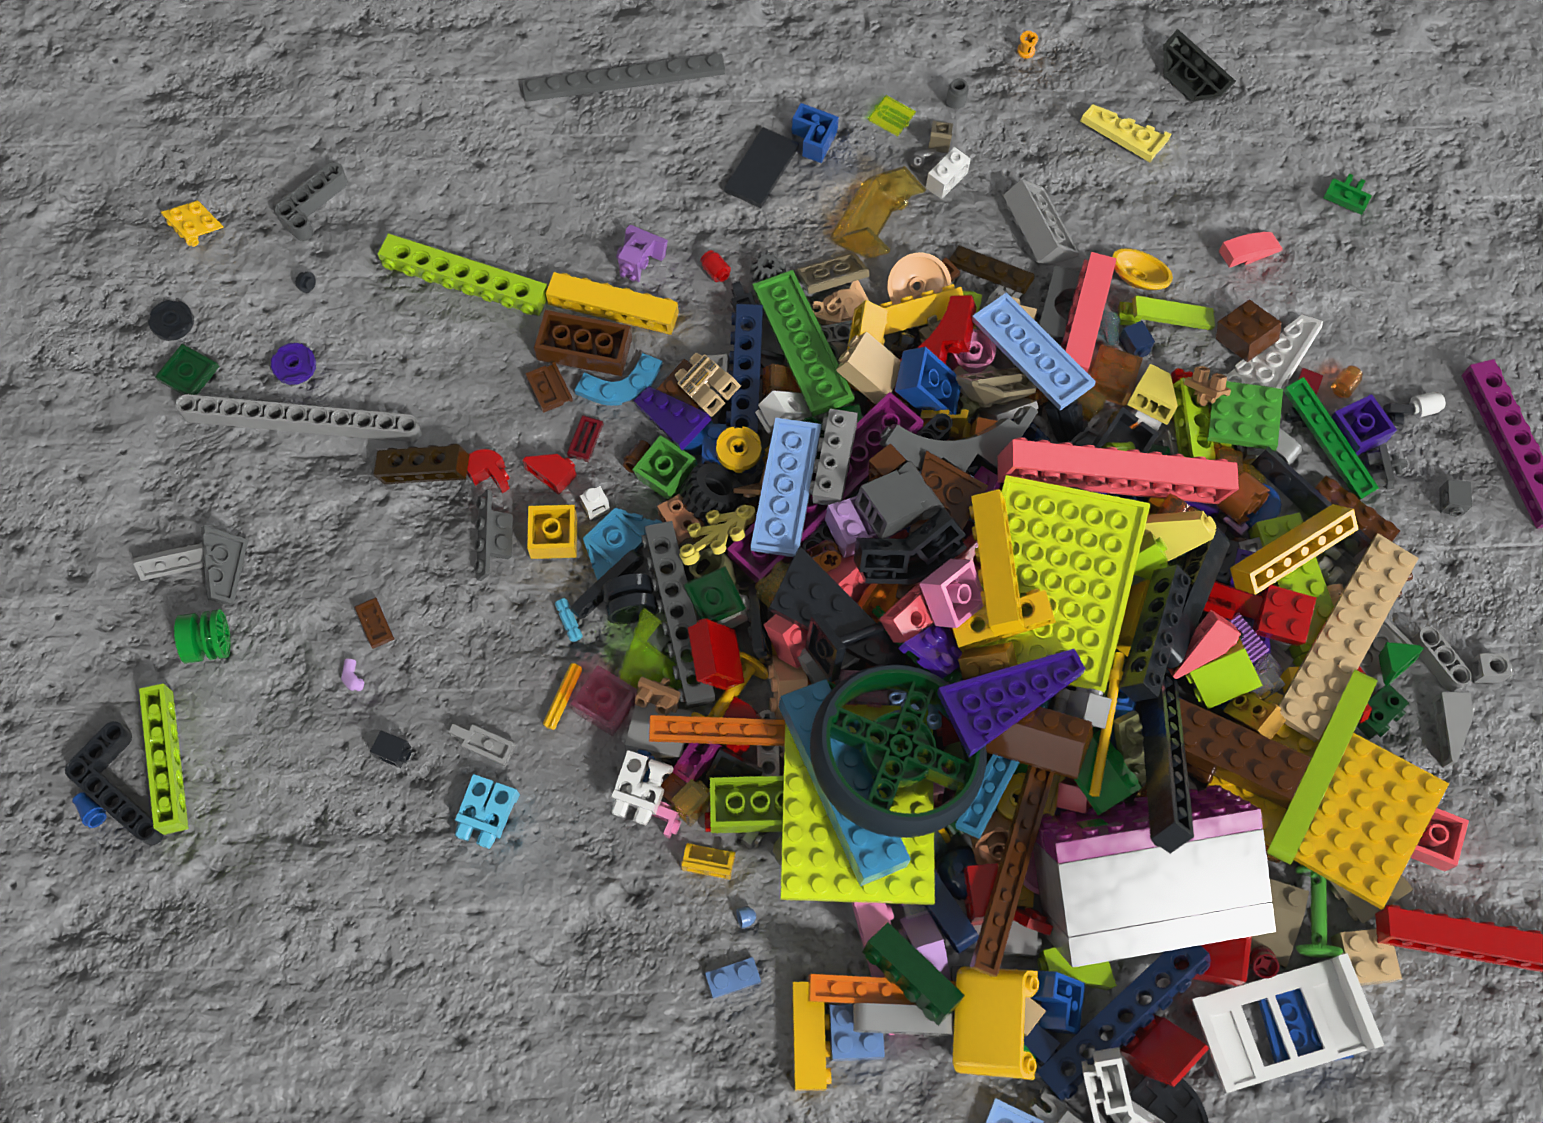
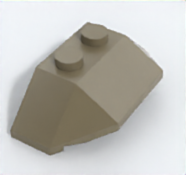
[956,367,1036,407]

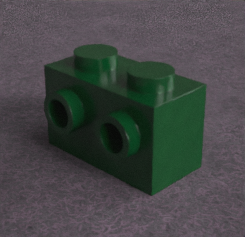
[1356,684,1409,739]

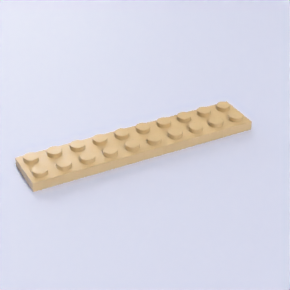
[1278,533,1419,742]

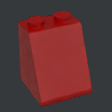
[1175,936,1252,988]

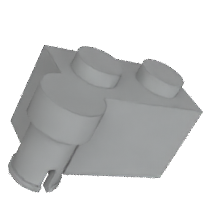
[1053,687,1112,729]

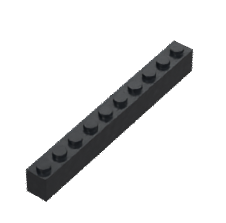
[1140,668,1194,854]

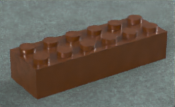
[1179,698,1311,809]

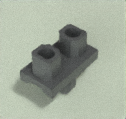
[1367,444,1408,490]

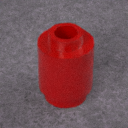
[700,250,731,282]

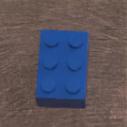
[895,347,961,415]

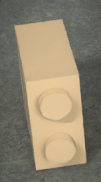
[836,331,901,404]

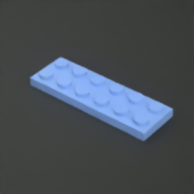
[972,292,1096,410]
[750,418,822,557]

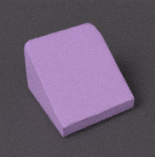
[1222,516,1249,537]

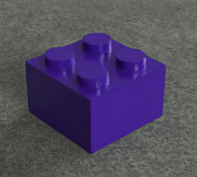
[1331,394,1397,456]

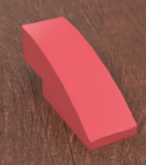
[1219,232,1283,268]

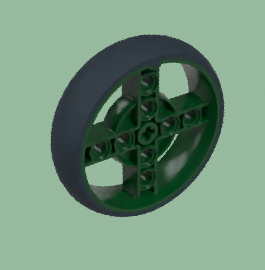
[810,664,987,838]

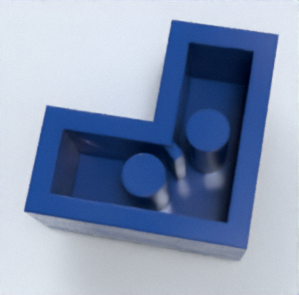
[792,103,839,163]
[683,424,726,465]
[1031,970,1085,1035]

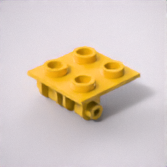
[161,200,223,247]

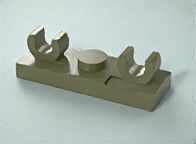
[1113,710,1146,785]

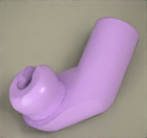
[341,659,364,691]

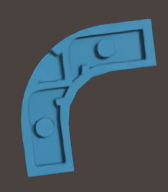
[575,353,663,406]

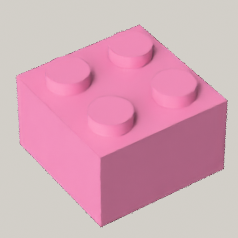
[919,559,984,628]

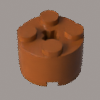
[1215,472,1270,525]

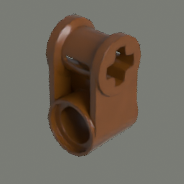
[805,540,842,572]

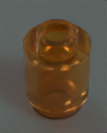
[1331,366,1363,398]

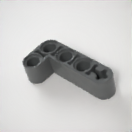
[275,162,348,241]

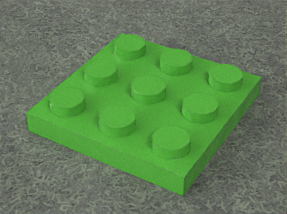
[1207,381,1283,451]

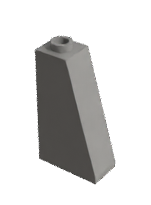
[943,897,1041,959]

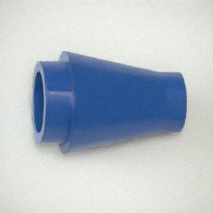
[72,792,107,828]

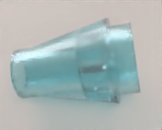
[1100,312,1120,346]

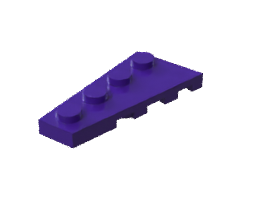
[634,386,711,451]

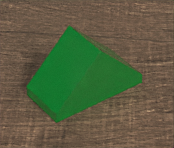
[1378,642,1424,686]

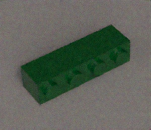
[862,922,965,1026]

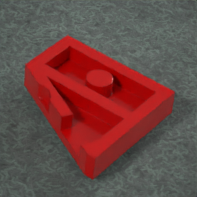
[1013,906,1053,936]

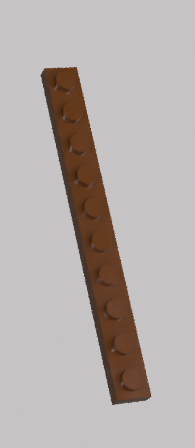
[970,765,1055,977]

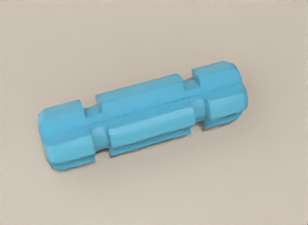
[555,598,583,642]

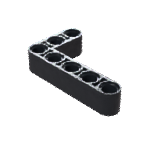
[65,721,164,845]

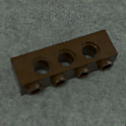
[373,444,469,484]

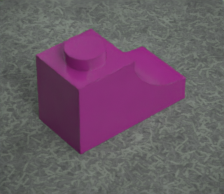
[673,743,726,786]

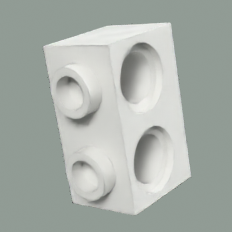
[926,147,971,199]

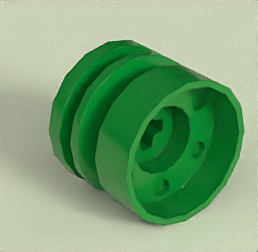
[174,609,231,664]

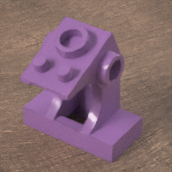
[616,225,668,282]

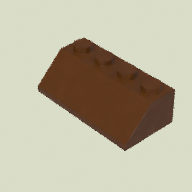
[986,707,1093,779]

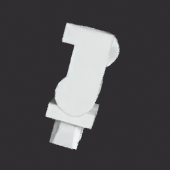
[611,750,673,826]

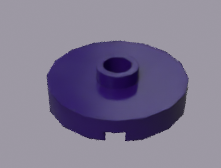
[271,343,316,385]

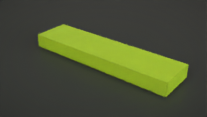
[1132,296,1215,330]

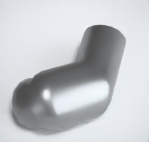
[910,148,937,168]

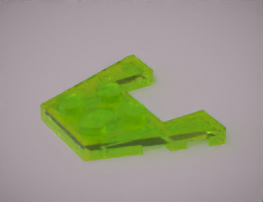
[617,608,696,693]

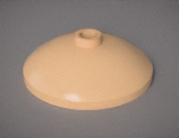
[887,253,951,305]

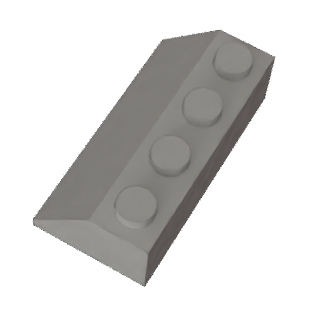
[1003,179,1079,266]

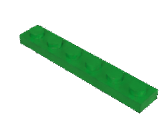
[1283,377,1379,500]

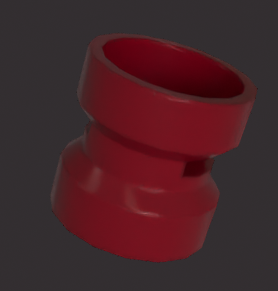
[1249,946,1279,979]

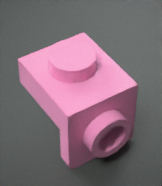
[652,801,681,839]

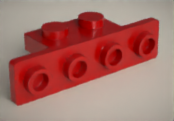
[1204,581,1263,620]

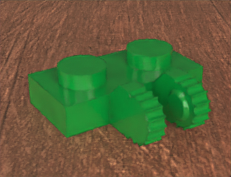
[1323,173,1372,215]

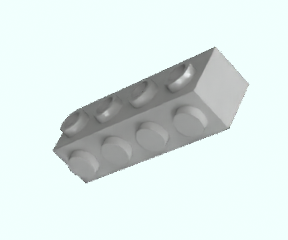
[809,409,857,506]

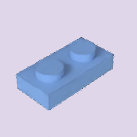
[705,957,761,999]

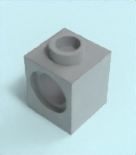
[1470,653,1513,683]

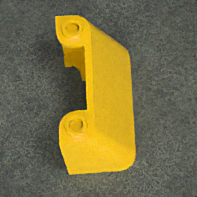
[953,966,1039,1080]

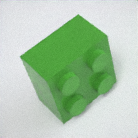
[632,435,698,500]

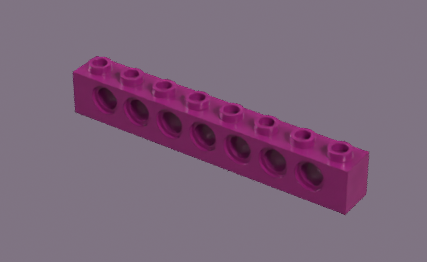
[1461,359,1543,529]

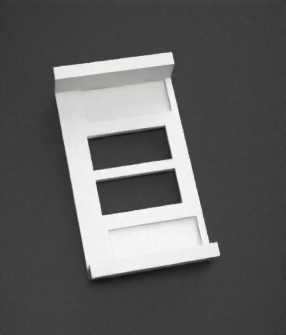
[1192,953,1385,1093]

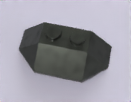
[1163,29,1236,102]

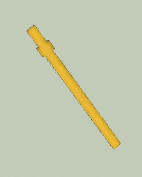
[1089,652,1125,797]

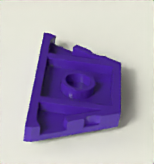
[899,624,962,679]

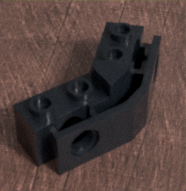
[853,508,967,584]

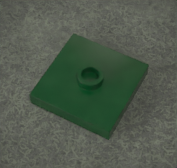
[155,344,220,395]
[684,566,746,622]

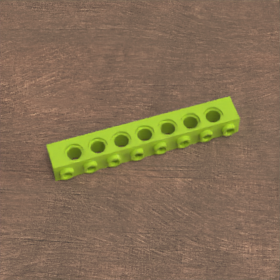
[378,233,548,316]

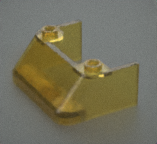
[830,166,926,258]

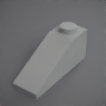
[1433,692,1475,768]

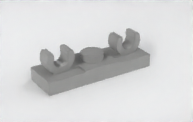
[133,542,204,581]

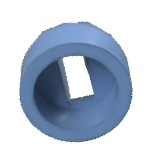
[736,907,756,928]

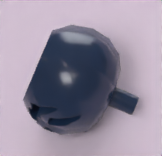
[937,846,978,901]

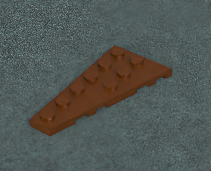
[896,451,988,600]

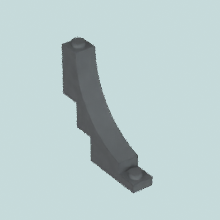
[879,406,1039,472]

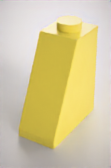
[1127,364,1178,425]
[1144,511,1216,562]

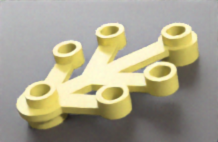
[679,505,756,565]

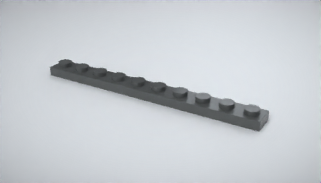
[522,53,725,102]

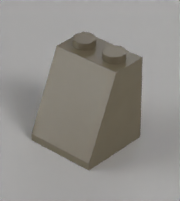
[1330,874,1414,924]

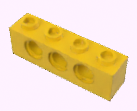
[953,589,1056,651]

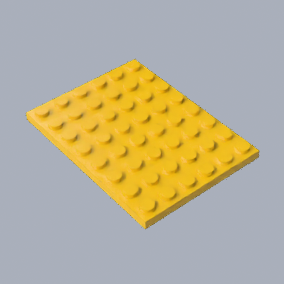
[1205,687,1449,910]

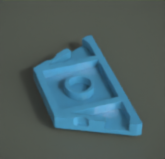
[583,508,662,580]

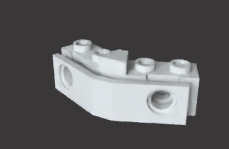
[755,391,854,434]
[1082,1047,1165,1123]

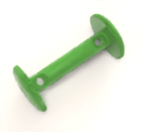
[1296,864,1343,958]

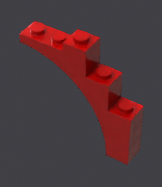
[892,295,977,400]

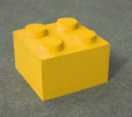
[527,505,577,559]

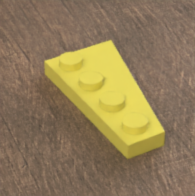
[1080,104,1171,162]

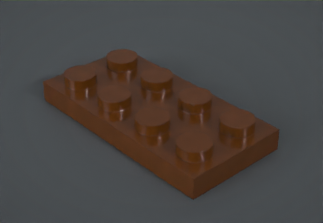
[1315,475,1400,547]

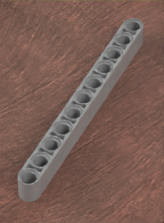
[175,394,422,442]

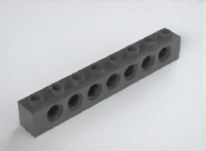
[641,521,715,709]

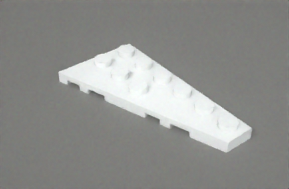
[1223,315,1323,389]

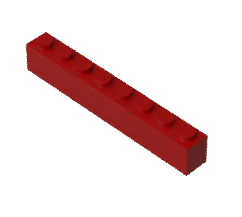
[1375,905,1543,972]

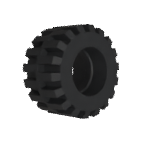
[680,461,743,522]

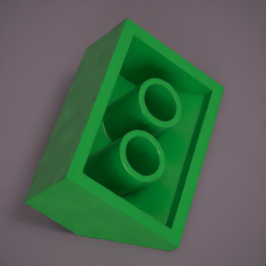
[1074,727,1141,815]

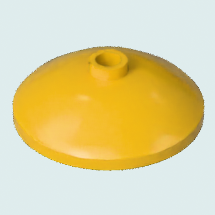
[1112,249,1173,290]

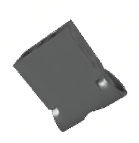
[855,461,945,538]

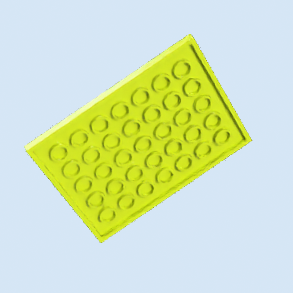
[962,475,1150,694]
[781,704,935,905]

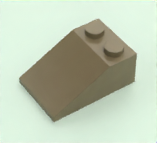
[1250,879,1309,968]

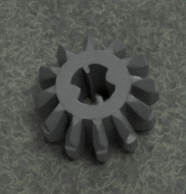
[750,250,786,282]

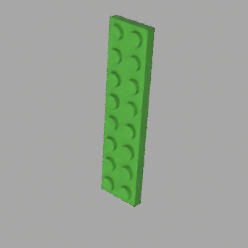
[753,270,855,417]

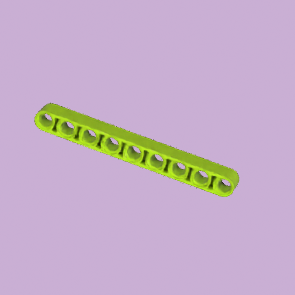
[1267,669,1378,865]

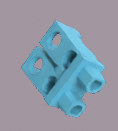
[455,774,520,849]

